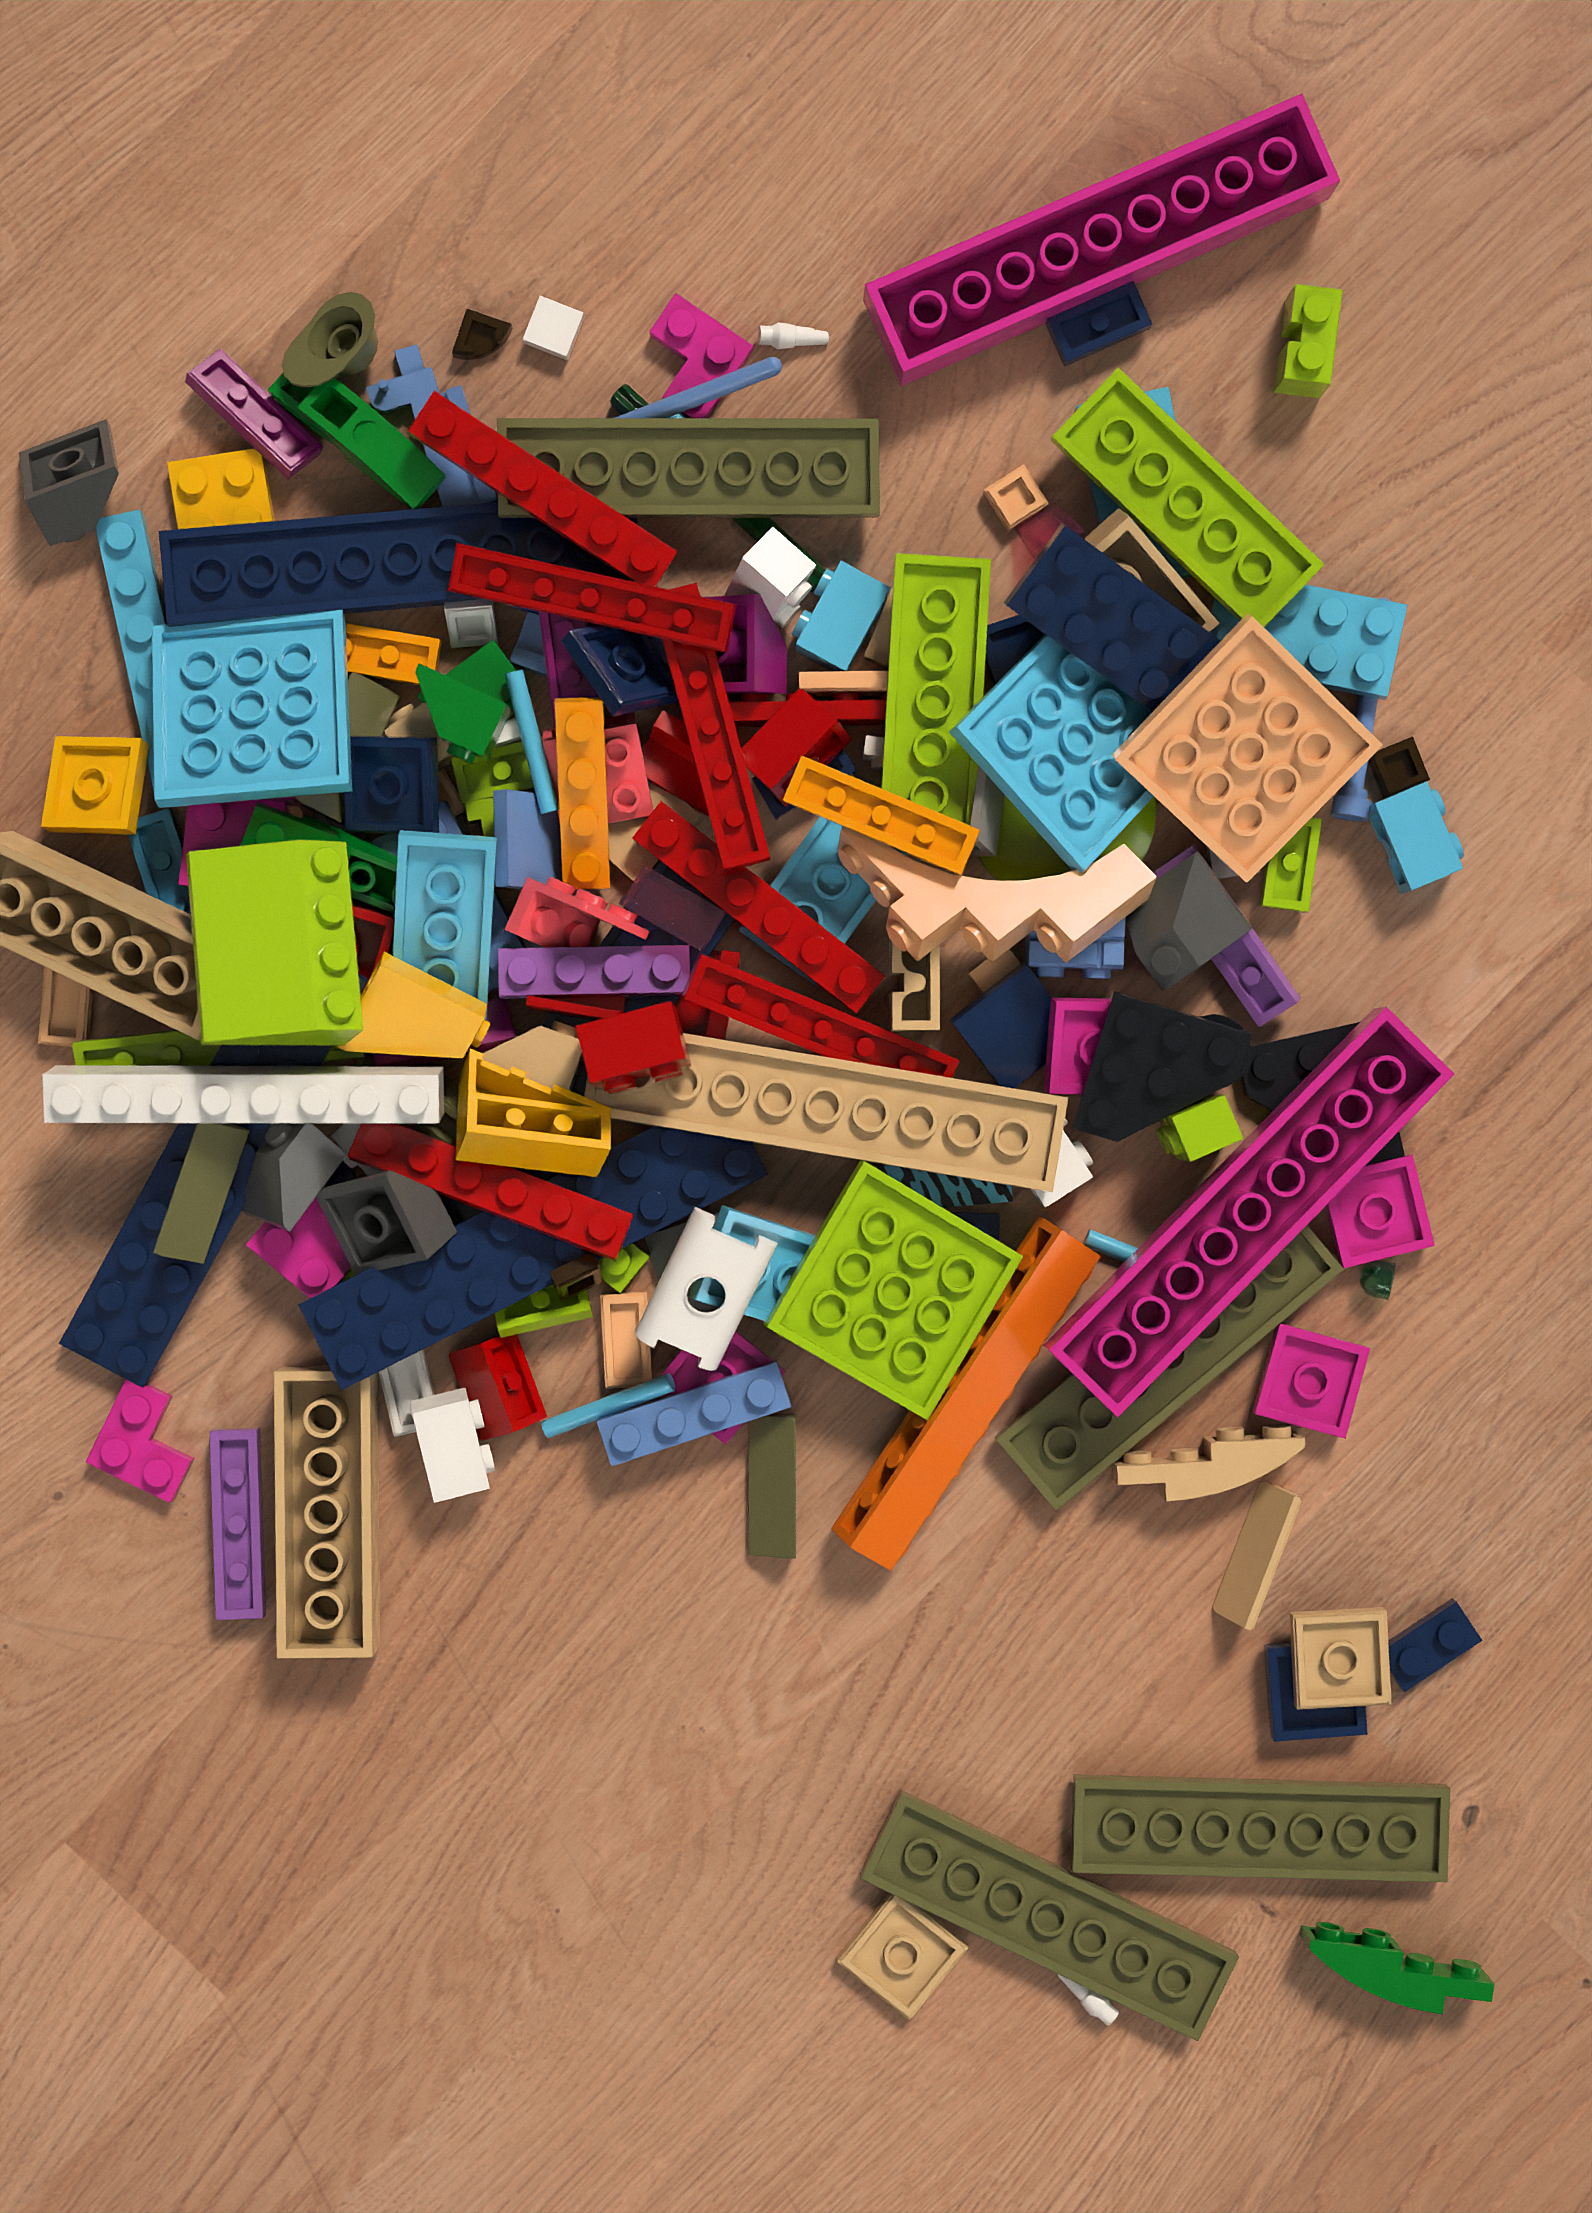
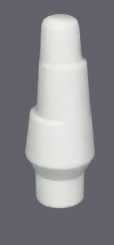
[758,322,829,349]
[1058,1974,1119,2026]

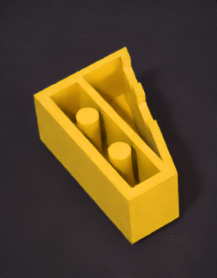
[456,1048,611,1177]

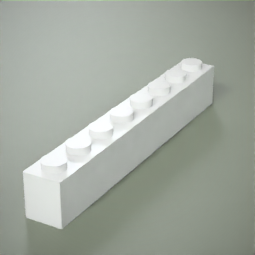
[42,1065,444,1123]

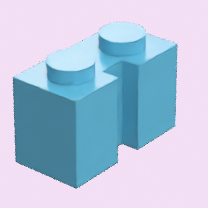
[792,561,891,672]
[1369,781,1464,894]

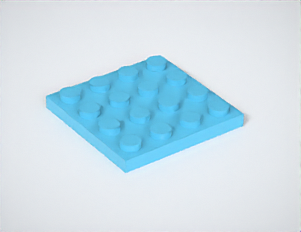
[152,609,352,808]
[949,634,1154,872]

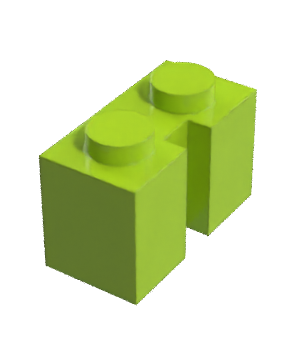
[1273,284,1343,399]
[1156,1094,1244,1162]

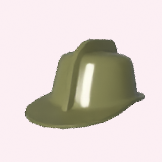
[282,292,378,388]

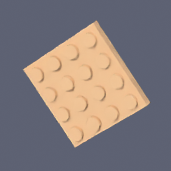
[1112,613,1383,883]

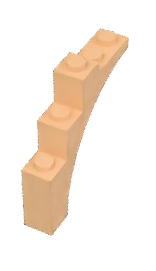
[837,827,1157,963]

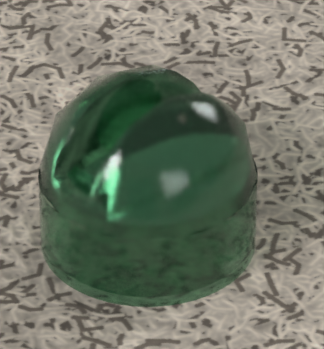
[1359,1261,1396,1300]

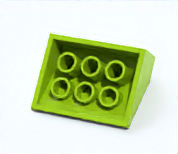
[186,840,364,1045]

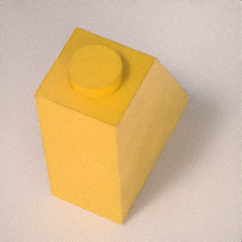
[337,952,490,1059]

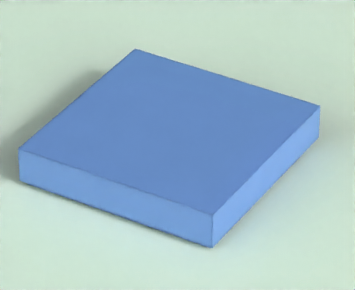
[493,789,563,889]

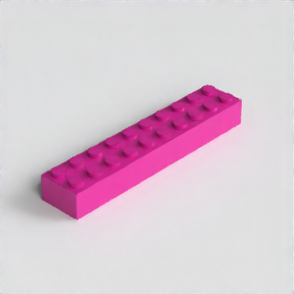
[863,93,1340,387]
[1044,1007,1455,1418]

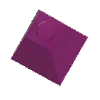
[705,594,787,695]

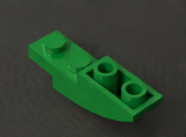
[268,373,446,509]
[240,801,397,914]
[1300,1922,1494,2015]

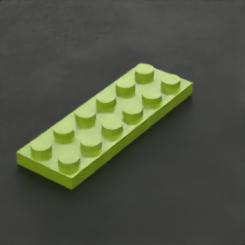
[1051,367,1325,627]
[881,553,991,825]

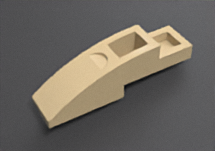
[1111,1425,1305,1502]

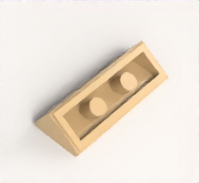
[1213,1481,1302,1631]

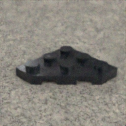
[1072,991,1253,1142]
[1241,1022,1405,1165]

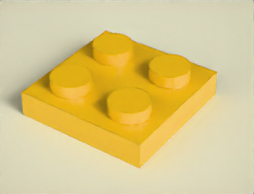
[167,448,275,529]
[41,736,149,835]

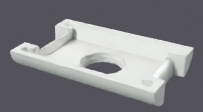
[634,1207,778,1371]

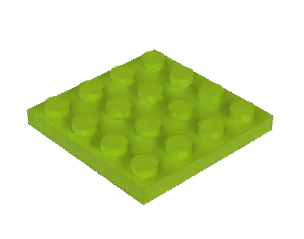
[764,1160,1023,1421]

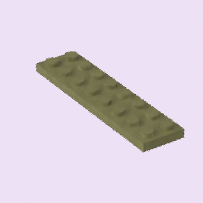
[497,418,880,518]
[995,1225,1344,1511]
[1071,1774,1450,1882]
[860,1790,1239,2041]

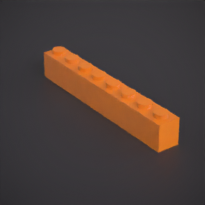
[831,1216,1101,1571]

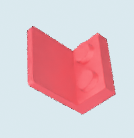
[542,712,653,824]
[504,876,650,948]

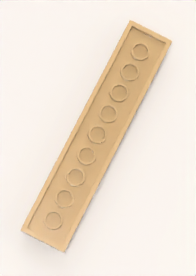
[584,1019,1068,1192]

